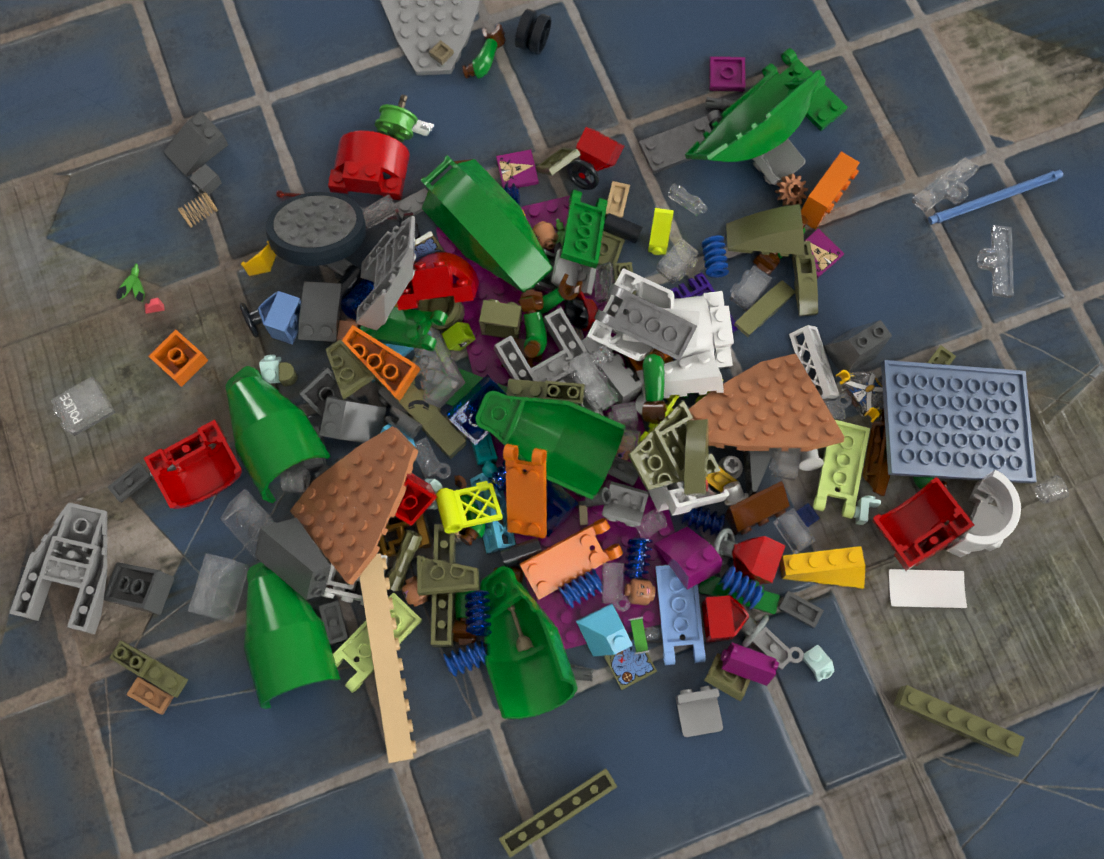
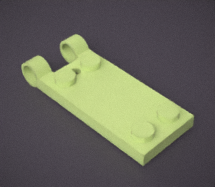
[813,420,870,519]
[333,592,423,693]

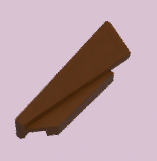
[862,406,890,497]

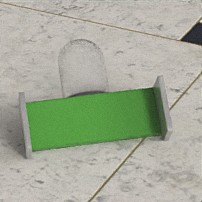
[628,617,661,654]

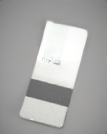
[412,119,434,136]

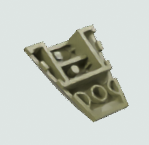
[726,204,805,258]
[628,401,721,490]

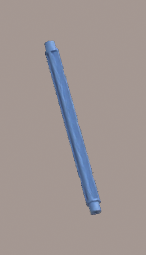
[928,170,1063,225]

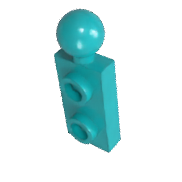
[468,427,498,478]

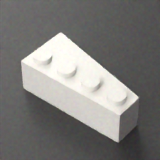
[636,351,724,400]

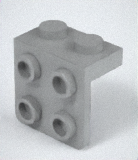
[752,139,806,186]
[551,249,597,296]
[602,481,649,527]
[675,685,723,737]

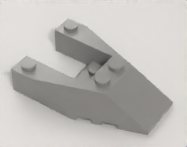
[356,216,416,331]
[494,307,603,415]
[9,502,107,634]

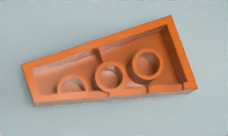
[801,151,860,230]
[342,325,421,401]

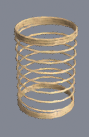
[178,192,218,228]

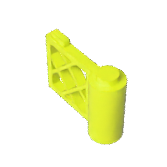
[436,481,503,534]

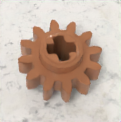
[775,174,808,206]

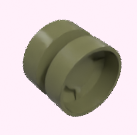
[418,296,464,332]

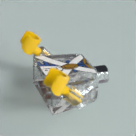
[835,370,884,422]

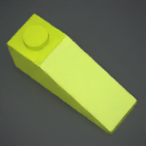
[648,208,674,255]

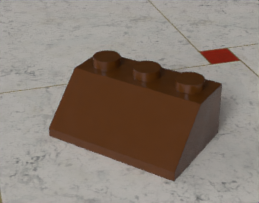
[724,481,790,536]

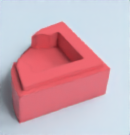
[145,297,165,314]

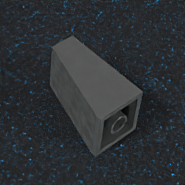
[823,320,892,374]
[255,518,331,600]

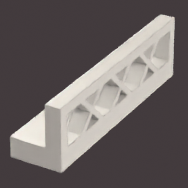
[789,325,840,400]

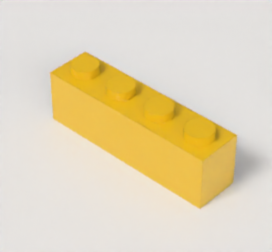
[779,546,865,589]

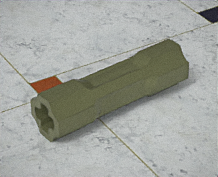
[386,530,422,591]

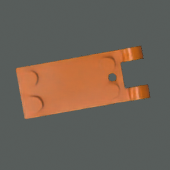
[503,444,547,538]
[519,518,623,600]

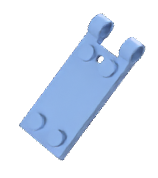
[655,565,706,665]

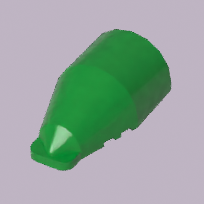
[226,366,331,503]
[476,391,626,499]
[244,562,340,709]
[480,566,578,719]

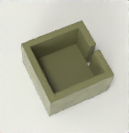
[479,299,522,338]

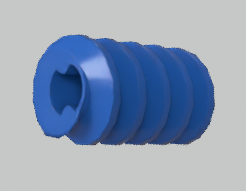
[702,235,729,278]
[718,566,764,610]
[558,568,602,608]
[443,640,487,677]

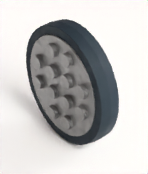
[266,192,366,266]

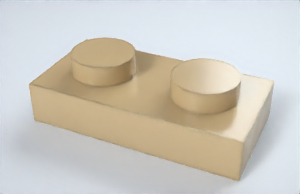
[605,181,630,218]

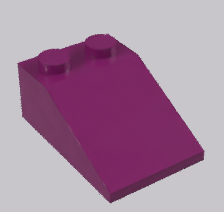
[654,527,723,590]

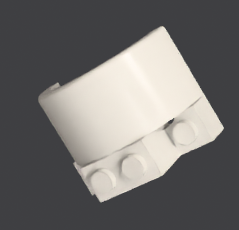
[587,268,674,361]
[673,291,734,369]
[946,470,1021,558]
[648,481,729,516]

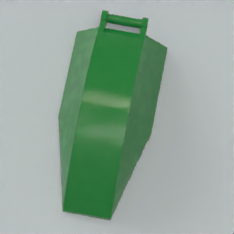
[685,70,825,162]
[420,155,553,293]

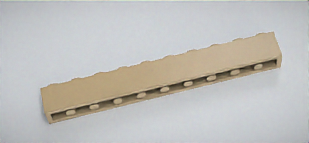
[359,553,417,763]

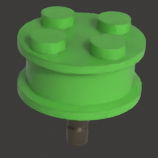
[375,94,418,142]

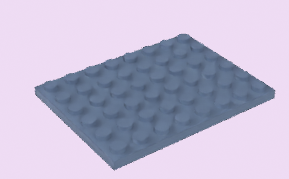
[881,360,1037,483]

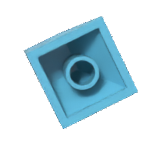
[576,604,633,656]

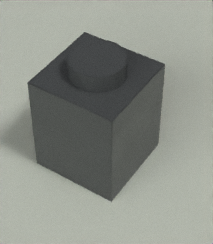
[189,164,222,196]

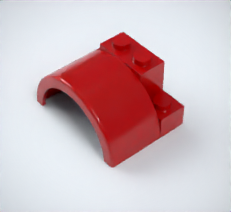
[328,131,410,200]
[397,252,479,310]
[144,419,242,509]
[872,477,975,571]

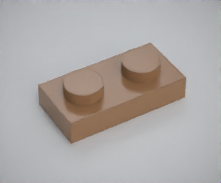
[127,677,174,715]

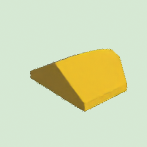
[241,241,276,276]

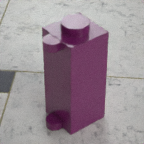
[721,642,779,686]

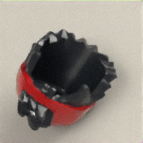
[564,290,598,331]

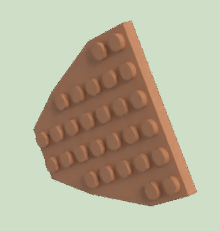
[687,353,845,452]
[290,426,418,585]

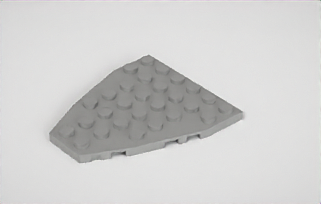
[380,0,482,76]

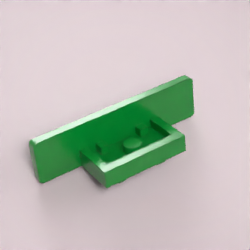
[698,576,780,614]

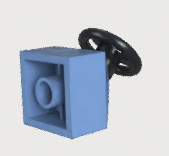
[239,291,301,345]

